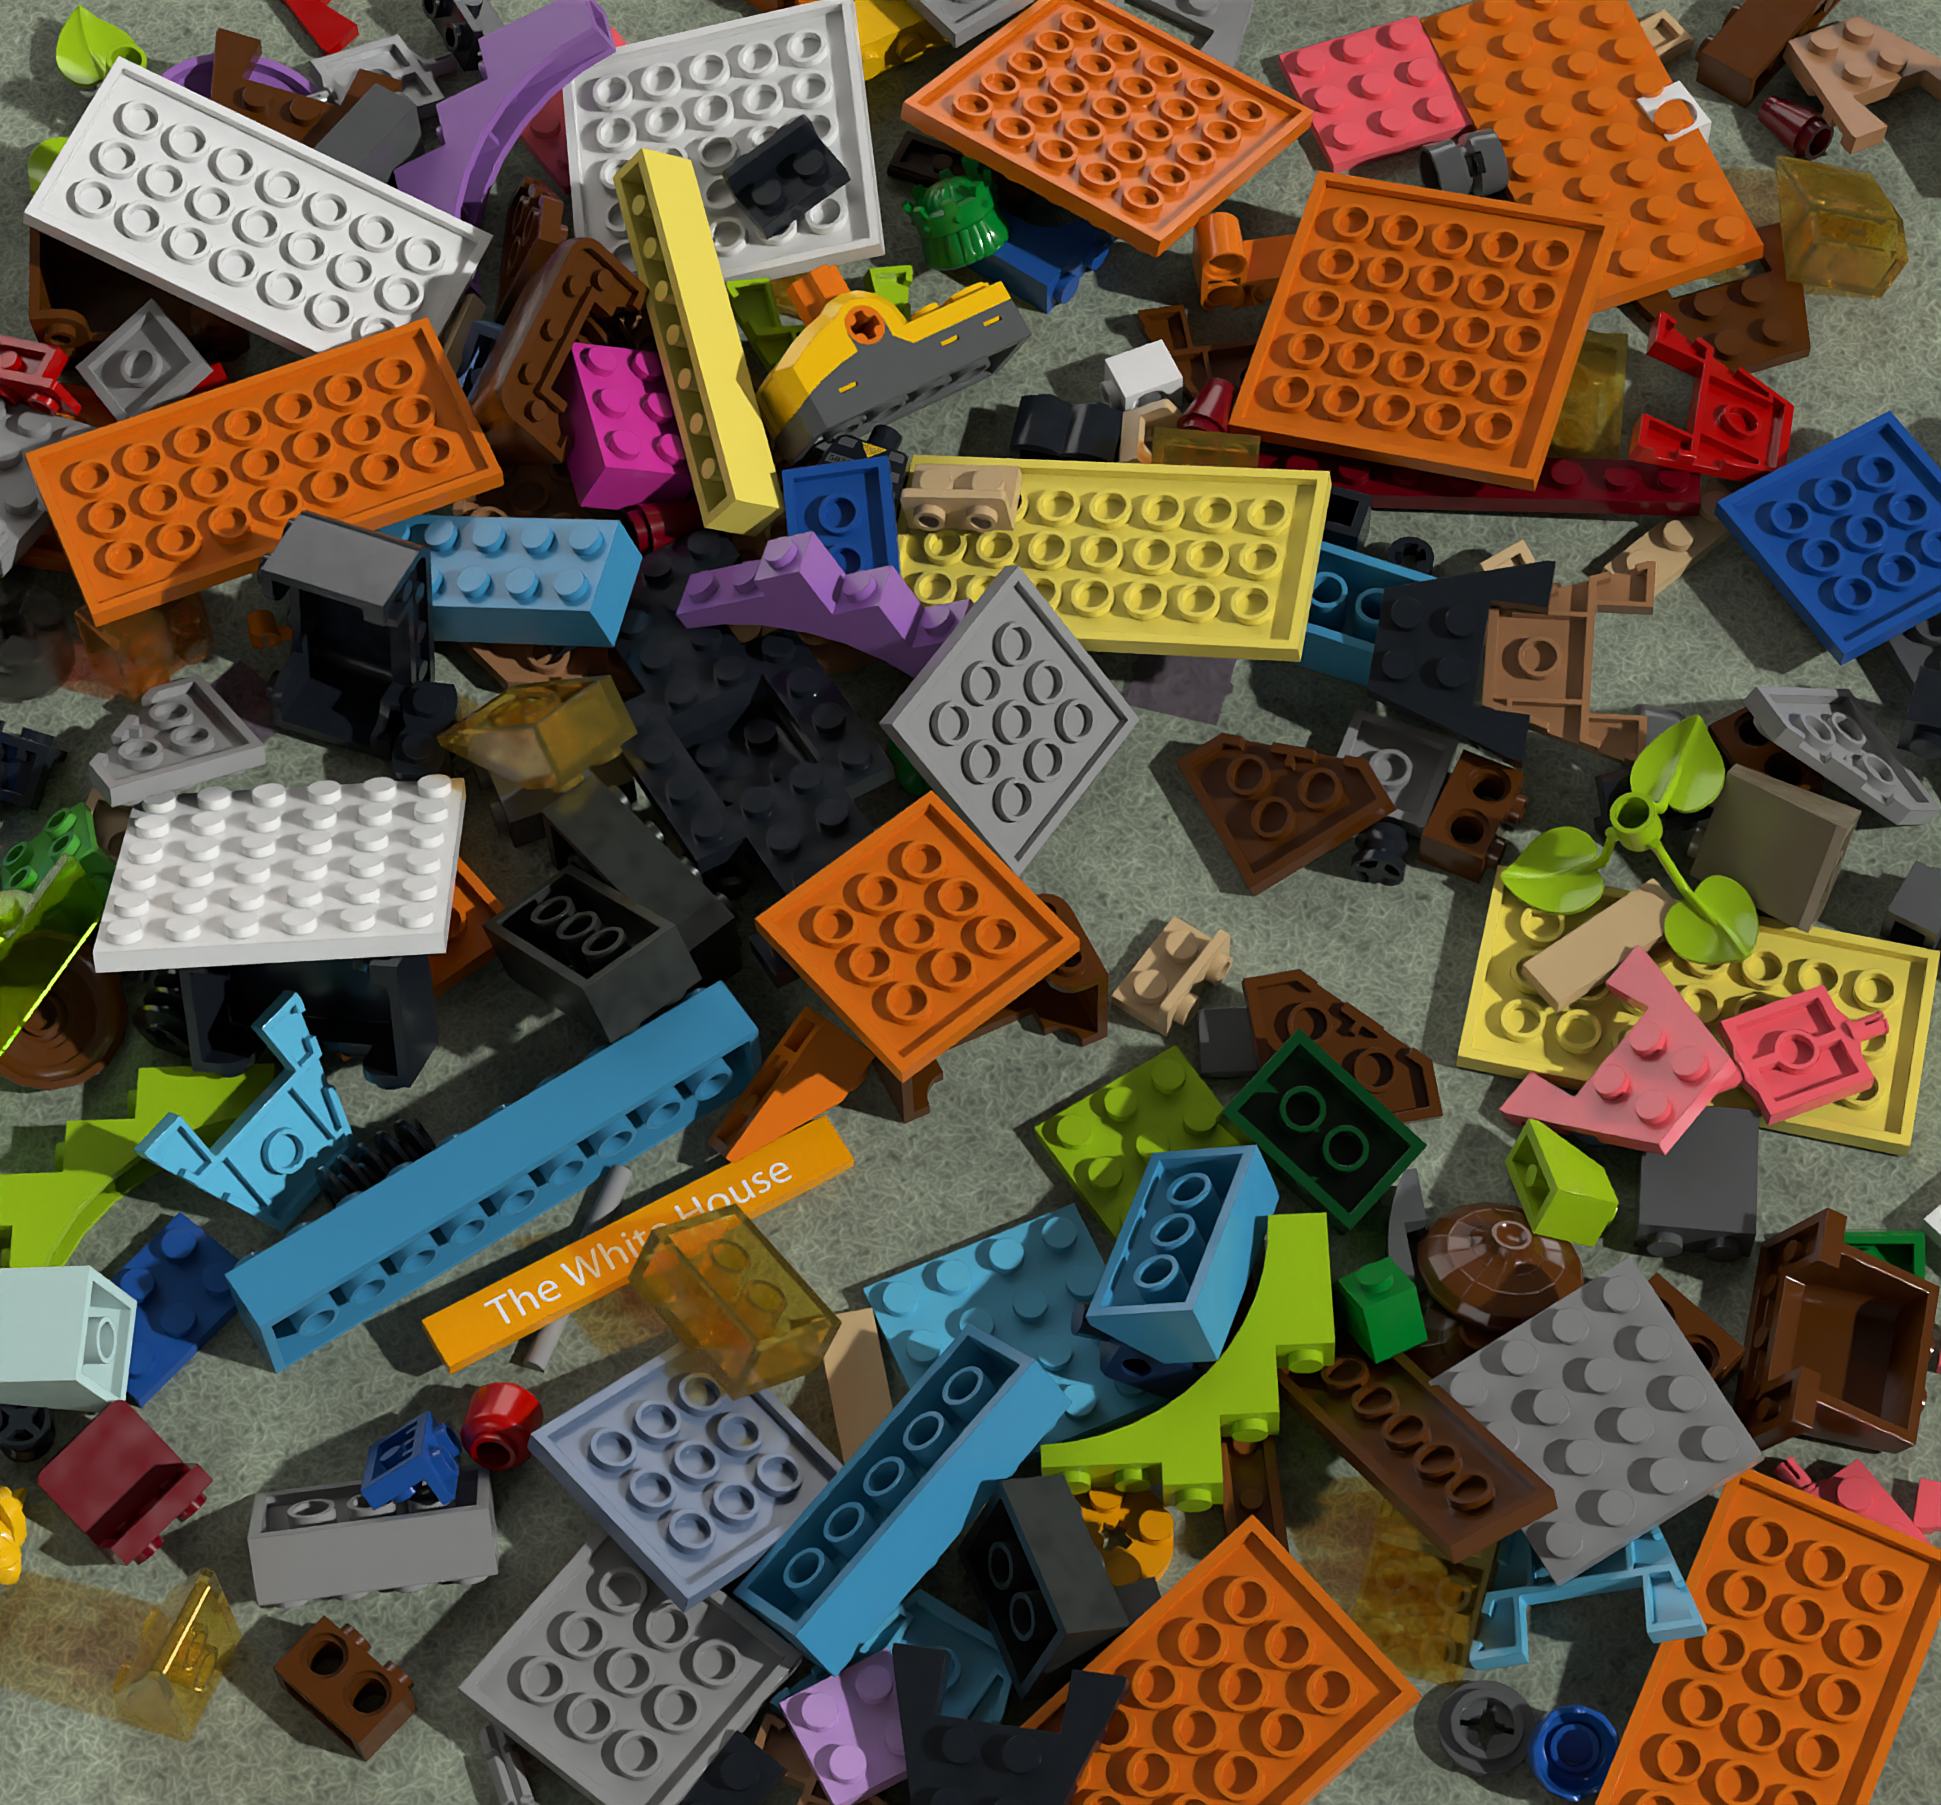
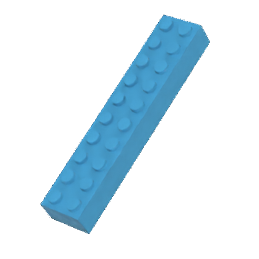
[225,980,763,1374]

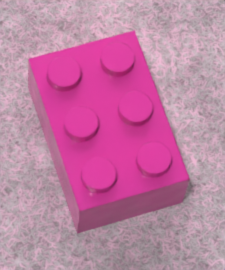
[551,342,693,511]

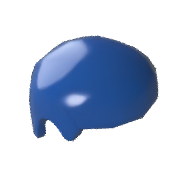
[1527,1704,1620,1802]

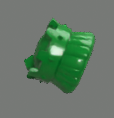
[901,155,1010,271]

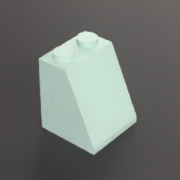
[0,1265,137,1413]

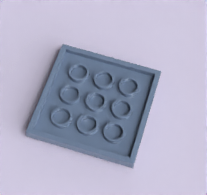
[527,1326,844,1613]

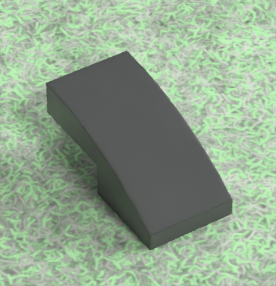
[1385,1168,1427,1282]

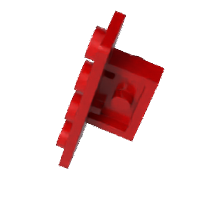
[0,334,82,417]

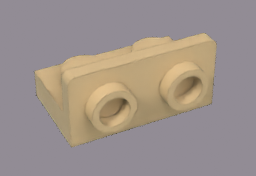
[900,464,1023,532]
[1111,916,1233,1037]

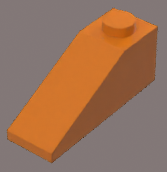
[706,1006,876,1164]

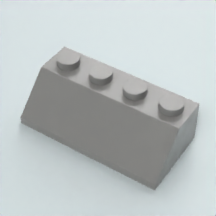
[247,1464,499,1609]

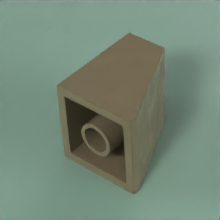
[1687,764,1862,933]

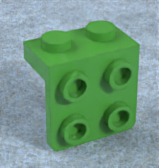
[0,802,117,937]

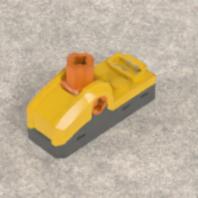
[755,264,1032,467]

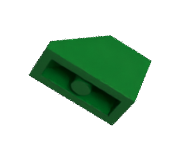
[1332,1257,1428,1364]

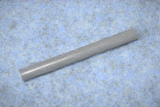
[523,1164,632,1373]

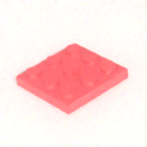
[1278,15,1473,173]

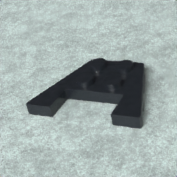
[1367,560,1556,768]
[892,1643,1131,1805]

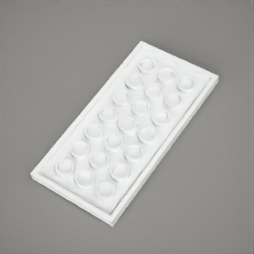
[23,56,494,358]

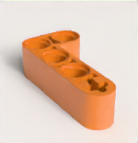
[1192,212,1295,312]

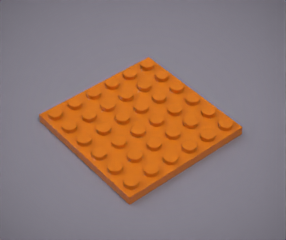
[900,0,1315,258]
[1228,170,1619,491]

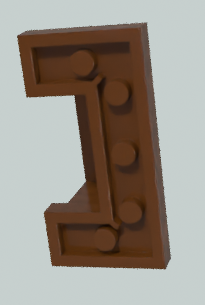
[1733,1208,1940,1454]

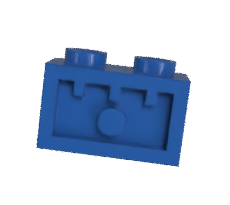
[360,1410,463,1510]

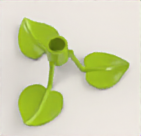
[27,5,147,196]
[1500,714,1759,965]

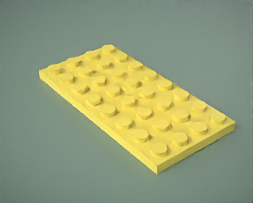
[897,455,1332,662]
[1456,865,1941,1157]

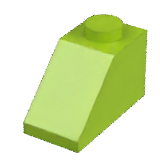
[1505,1118,1619,1247]

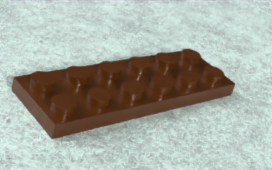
[1277,1327,1558,1564]

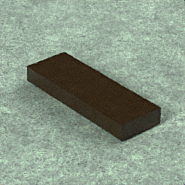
[887,131,1039,220]

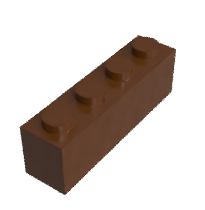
[1695,0,1840,109]

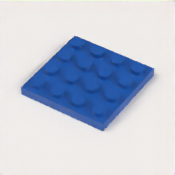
[1714,411,1941,666]

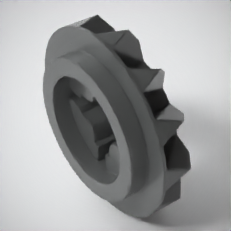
[1437,1680,1536,1778]

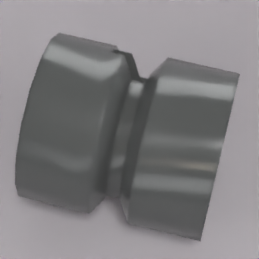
[1418,127,1509,197]

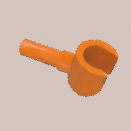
[247,609,293,649]

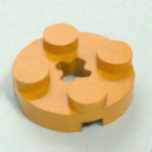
[1073,1486,1174,1588]

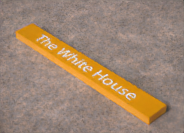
[421,1114,854,1375]

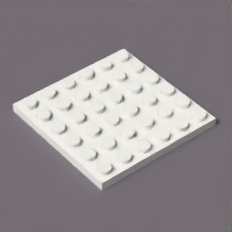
[562,0,885,316]
[93,774,466,973]

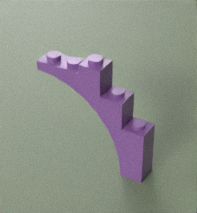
[393,0,616,298]
[676,531,974,678]

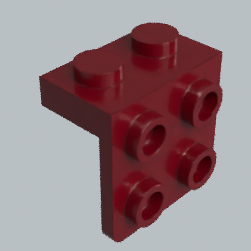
[36,1400,214,1566]

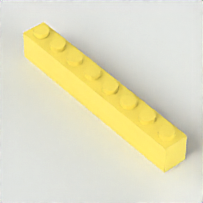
[612,148,785,537]

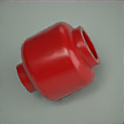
[460,1382,544,1471]

